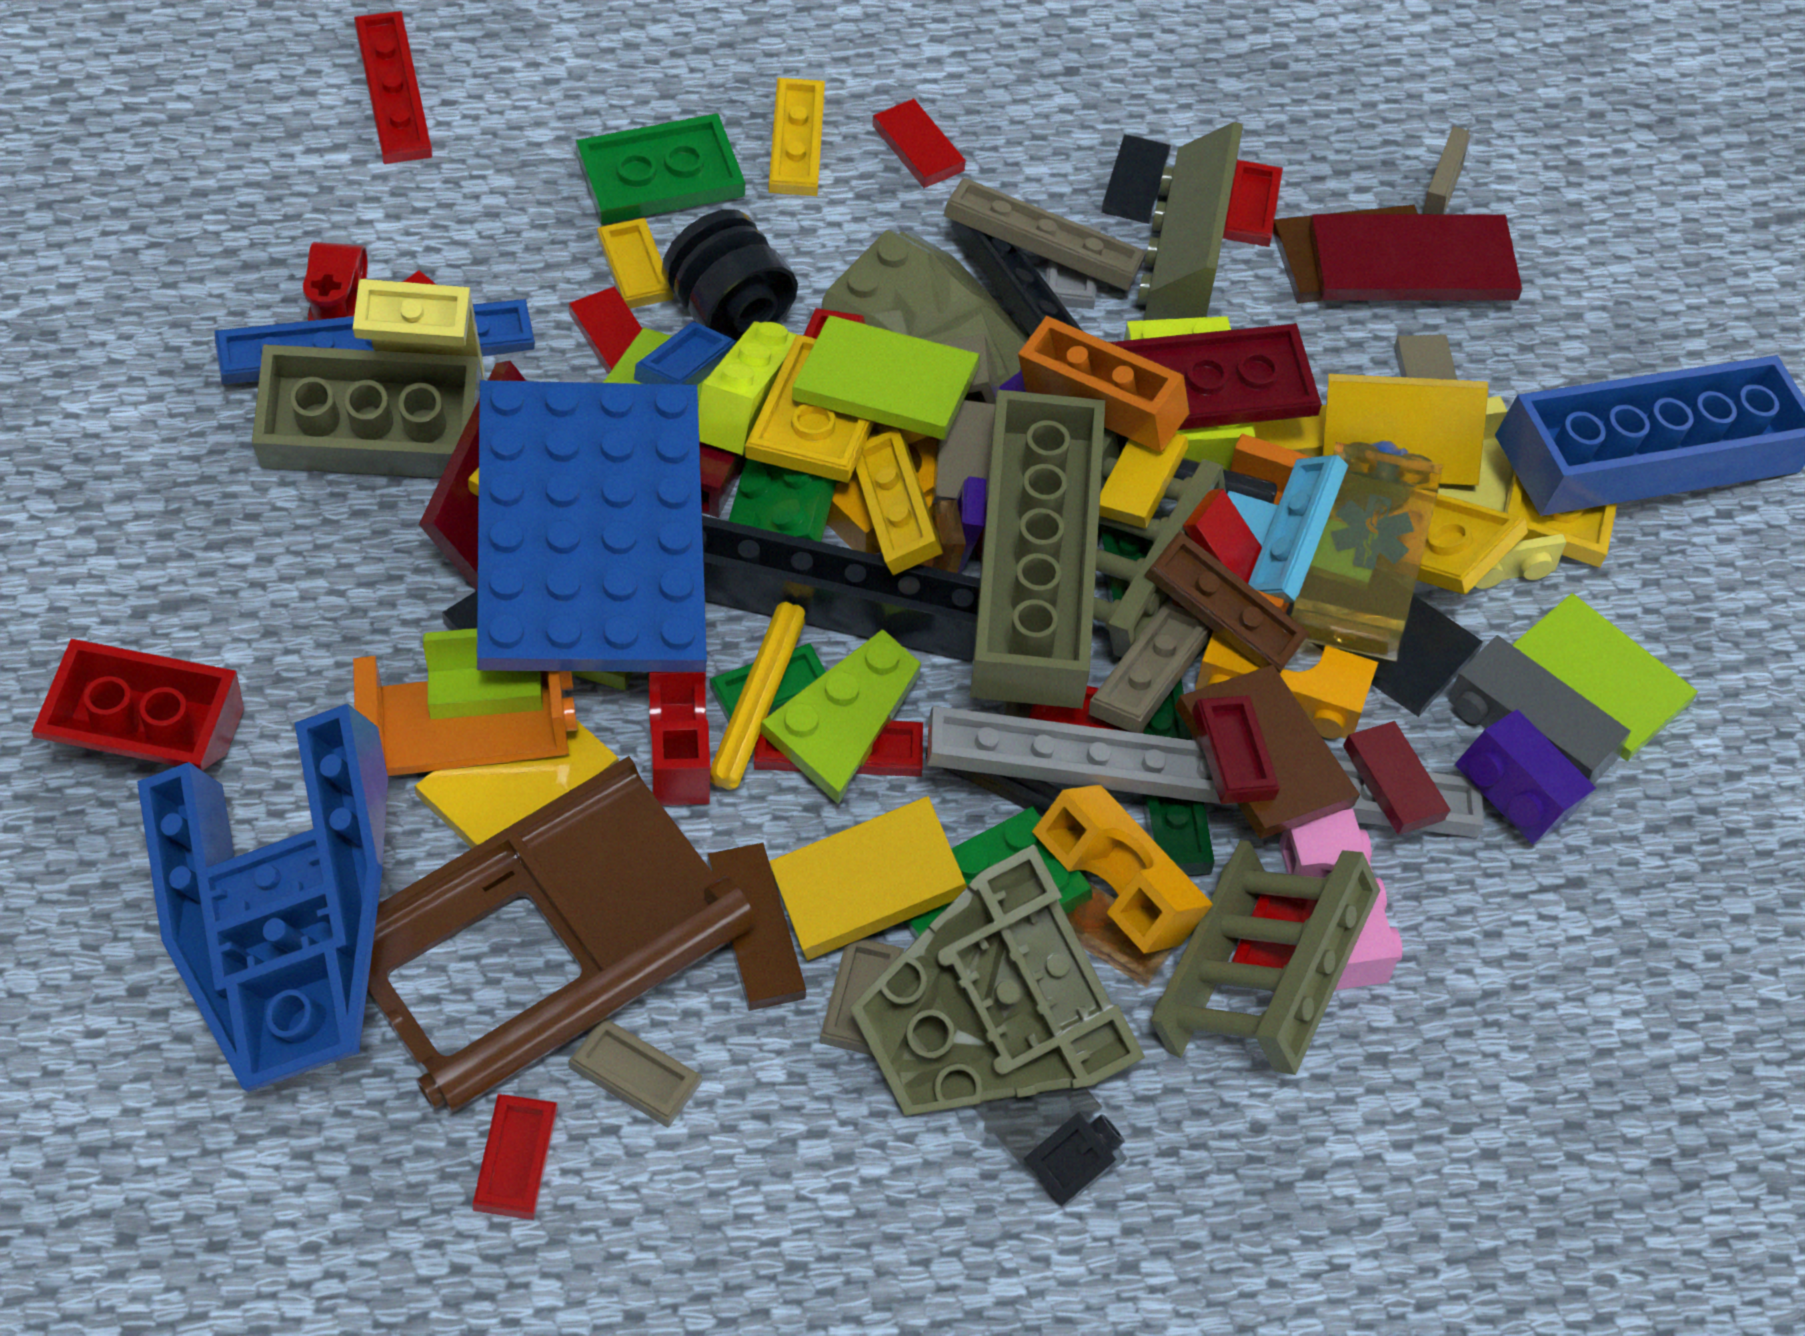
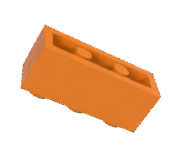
[1018,316,1189,452]

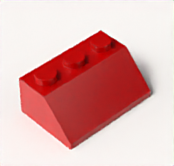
[32,638,244,771]

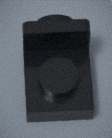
[1024,1111,1127,1206]

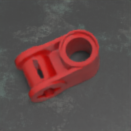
[303,242,368,321]

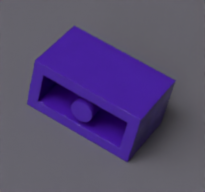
[1454,709,1597,845]

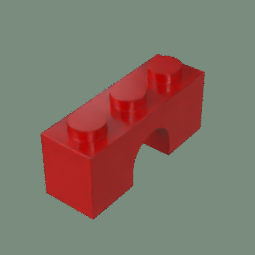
[648,672,711,806]

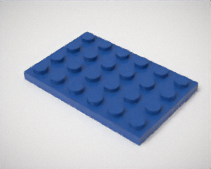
[477,380,707,672]

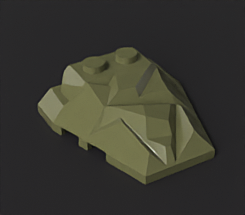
[821,230,1030,387]
[849,844,1146,1116]

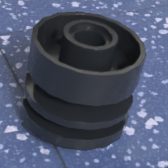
[661,209,798,343]

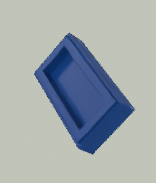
[634,321,736,385]

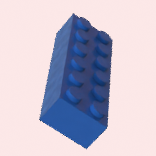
[1495,355,1805,516]

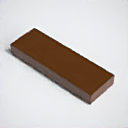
[1144,530,1310,673]
[707,842,806,1011]

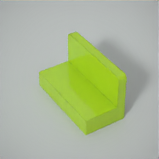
[423,628,543,720]

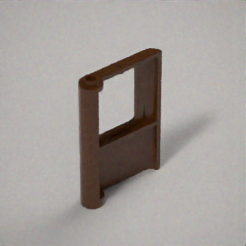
[367,756,756,1114]

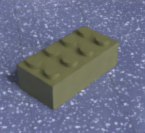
[252,344,483,478]

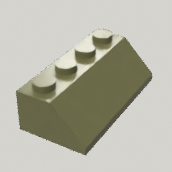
[1137,122,1243,320]

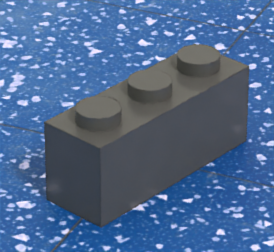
[1448,635,1631,785]

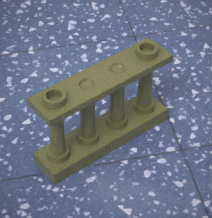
[1093,428,1226,658]
[1151,840,1381,1075]

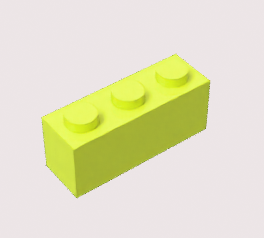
[698,321,796,455]

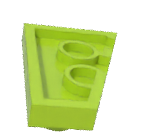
[761,629,921,804]

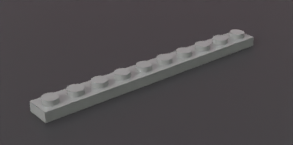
[927,706,1485,838]

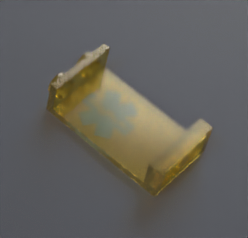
[1291,442,1443,662]

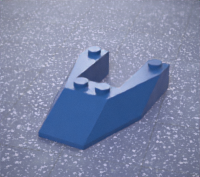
[137,703,388,1092]

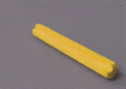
[710,601,805,790]

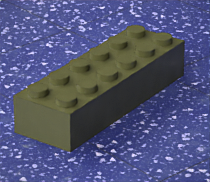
[970,389,1106,709]

